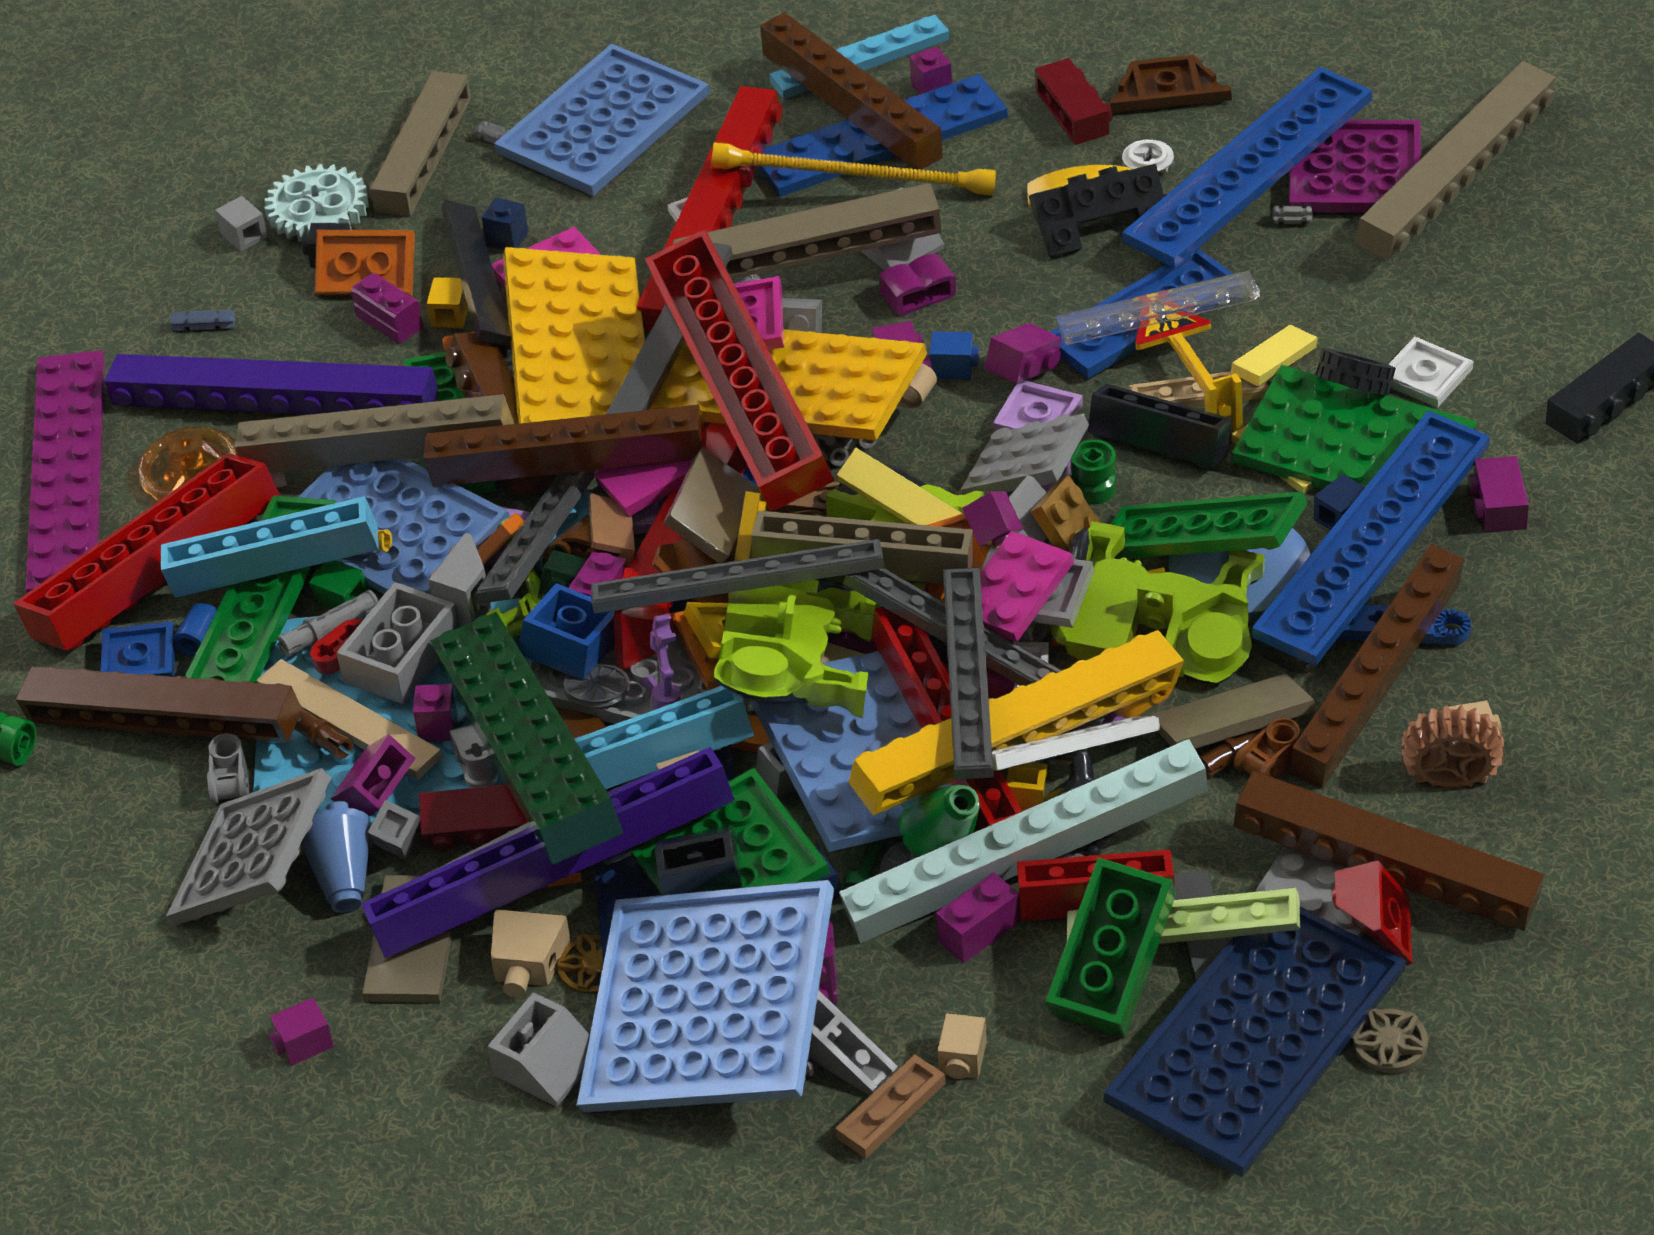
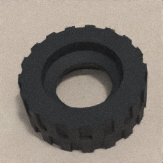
[1315,348,1396,395]

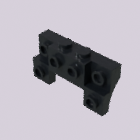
[1028,163,1167,257]

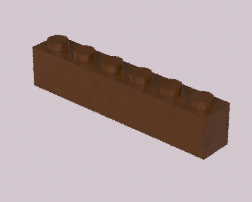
[445,333,555,495]

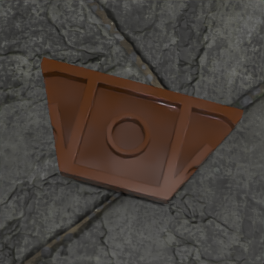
[1110,55,1232,113]

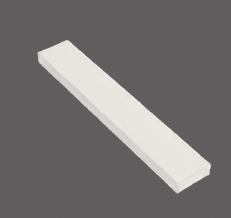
[992,716,1160,770]

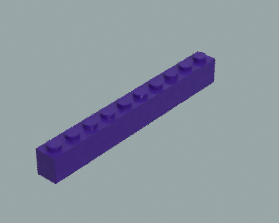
[104,354,439,415]
[361,747,735,958]

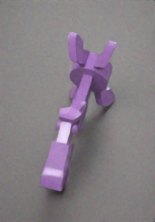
[639,614,681,710]

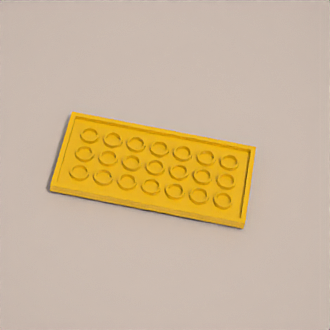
[503,247,645,424]
[649,329,927,441]

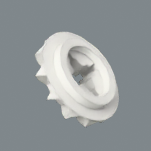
[1122,140,1174,173]

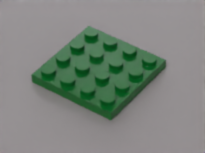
[627,768,830,896]

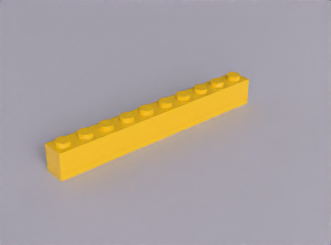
[848,630,1184,816]

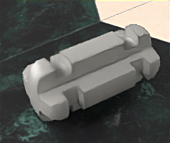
[475,121,509,144]
[1273,206,1312,224]

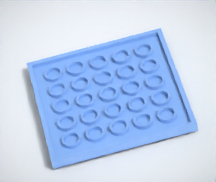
[577,880,834,1113]

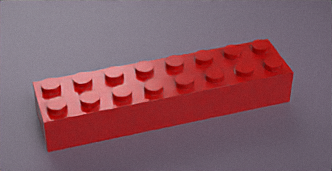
[13,453,280,651]

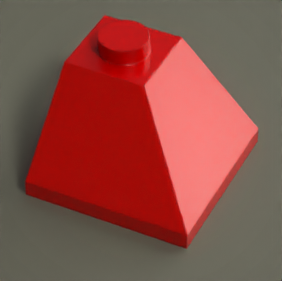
[614,568,675,670]
[1331,861,1413,965]

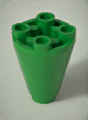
[898,785,979,857]

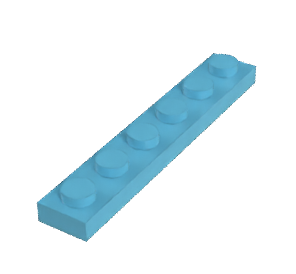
[770,15,949,99]

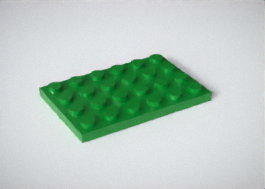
[1232,365,1477,521]

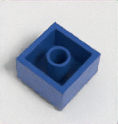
[519,583,615,680]

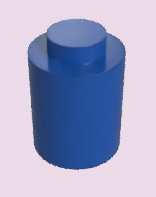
[173,603,217,657]

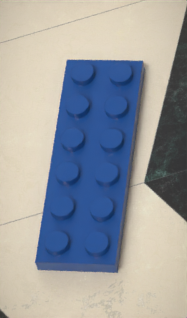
[1051,248,1241,379]

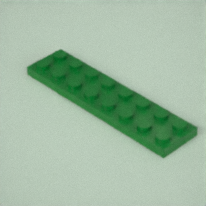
[185,495,336,683]

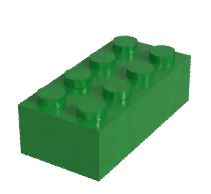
[1046,857,1176,1038]

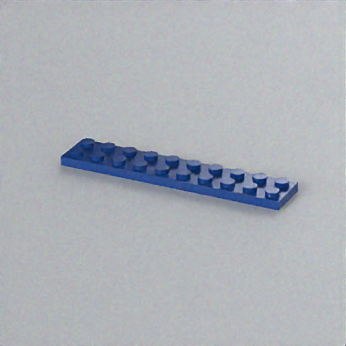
[1122,67,1372,268]
[1251,411,1490,666]

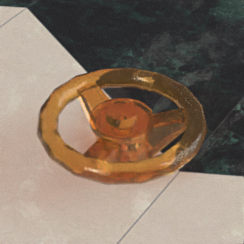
[137,427,238,501]

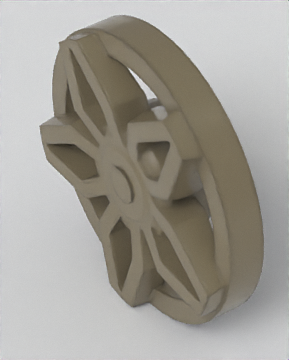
[1352,1008,1428,1074]

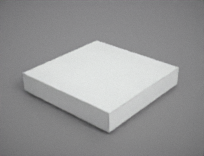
[1389,336,1473,408]

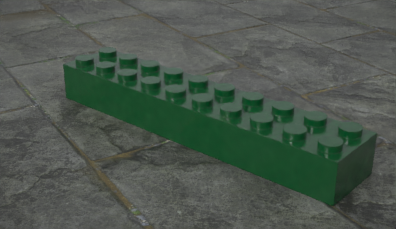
[430,612,623,865]

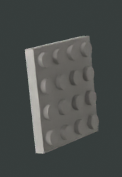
[166,768,331,925]

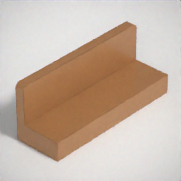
[588,494,635,568]

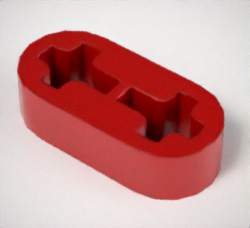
[310,619,363,674]

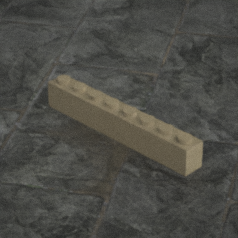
[673,183,942,280]
[234,394,514,473]

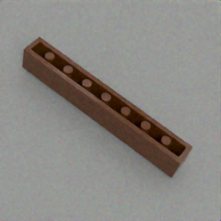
[760,12,943,171]
[423,405,707,487]
[1289,544,1464,788]
[16,666,302,743]
[1234,771,1544,931]

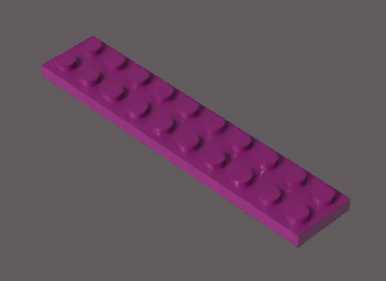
[26,350,105,593]

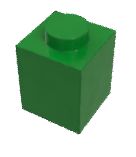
[309,560,370,609]

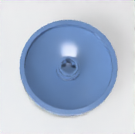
[1168,528,1311,622]

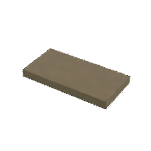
[663,447,759,564]
[1150,673,1316,749]
[362,875,454,1003]

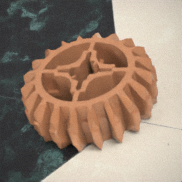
[1401,704,1504,787]

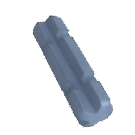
[170,309,235,331]

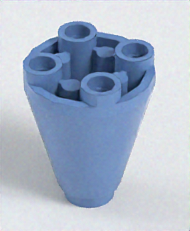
[300,801,371,913]

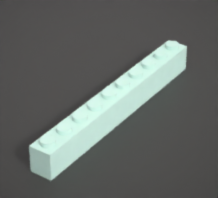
[840,739,1208,943]

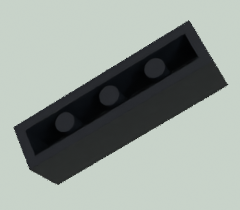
[1546,332,1654,444]
[1087,384,1232,468]

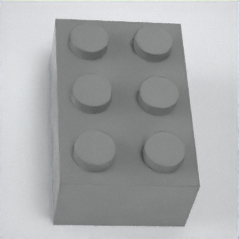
[337,582,460,704]

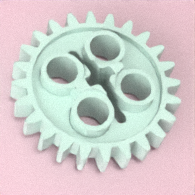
[264,164,369,242]

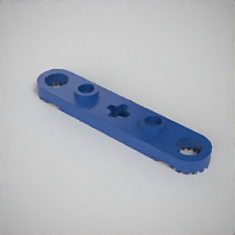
[1337,604,1471,645]

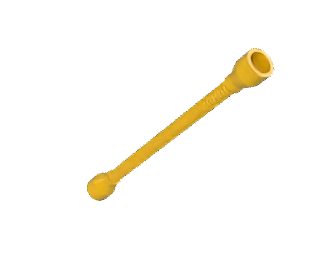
[711,142,996,196]

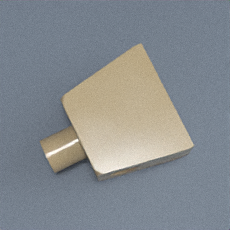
[491,909,570,998]

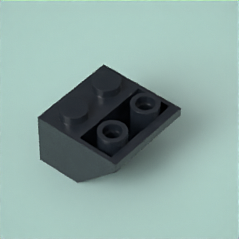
[654,824,743,895]

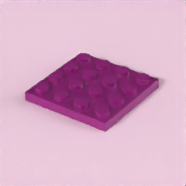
[1289,120,1421,213]

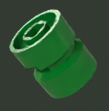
[1070,439,1116,505]
[0,712,37,766]

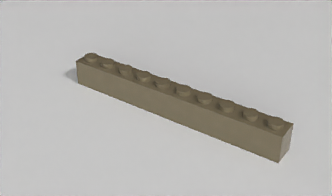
[1354,61,1556,261]

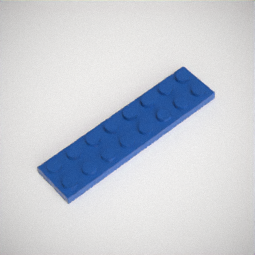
[757,74,1008,197]

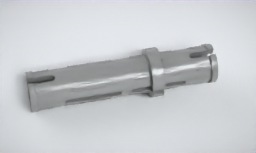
[277,590,378,657]

